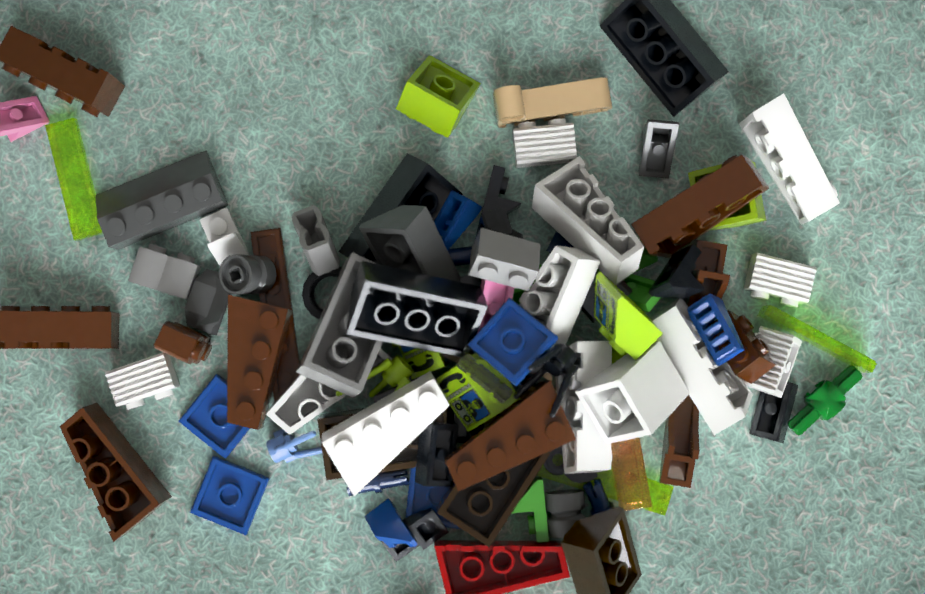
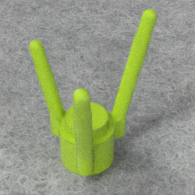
[336,355,414,398]

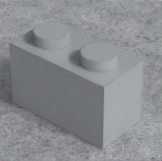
[469,228,541,291]

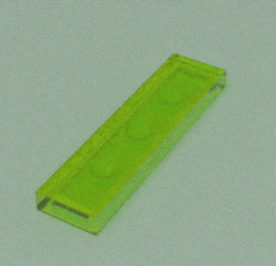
[45,118,103,241]
[757,305,877,373]

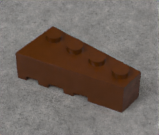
[0,26,125,118]
[631,155,769,258]
[227,294,293,430]
[0,306,119,349]
[444,380,576,492]
[60,403,172,542]

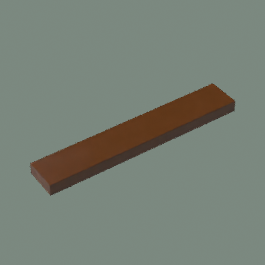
[250,228,300,403]

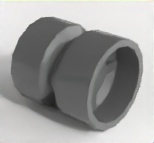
[219,254,277,295]
[544,489,586,538]

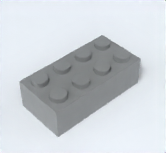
[296,252,383,398]

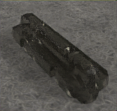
[457,353,513,403]

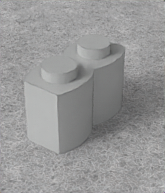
[292,205,340,276]
[128,244,201,300]

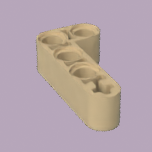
[493,77,612,128]

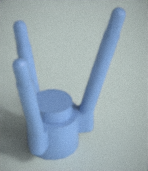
[266,429,322,463]

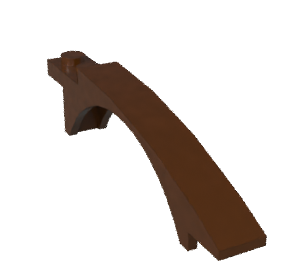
[659,240,730,488]

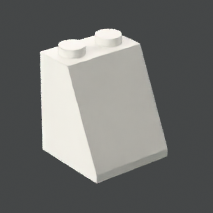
[575,340,690,444]

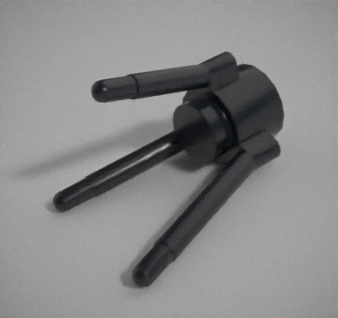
[514,343,578,418]

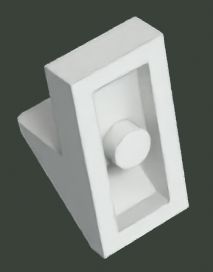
[200,207,249,265]

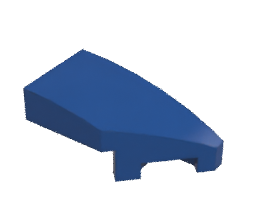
[364,498,418,548]

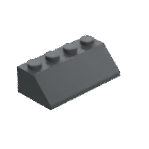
[95,150,228,250]

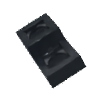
[381,507,449,562]

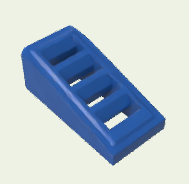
[434,190,483,251]
[687,294,745,366]

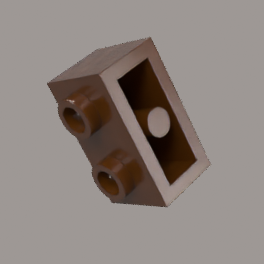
[709,310,776,384]

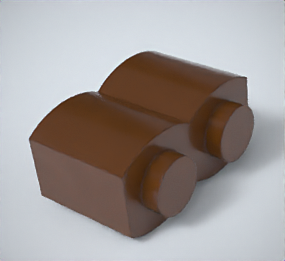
[154,321,212,364]

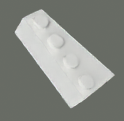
[739,94,840,225]
[532,156,644,285]
[519,246,601,373]
[650,299,753,435]
[555,341,612,474]
[266,348,392,435]
[322,371,449,496]

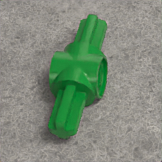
[787,365,863,436]

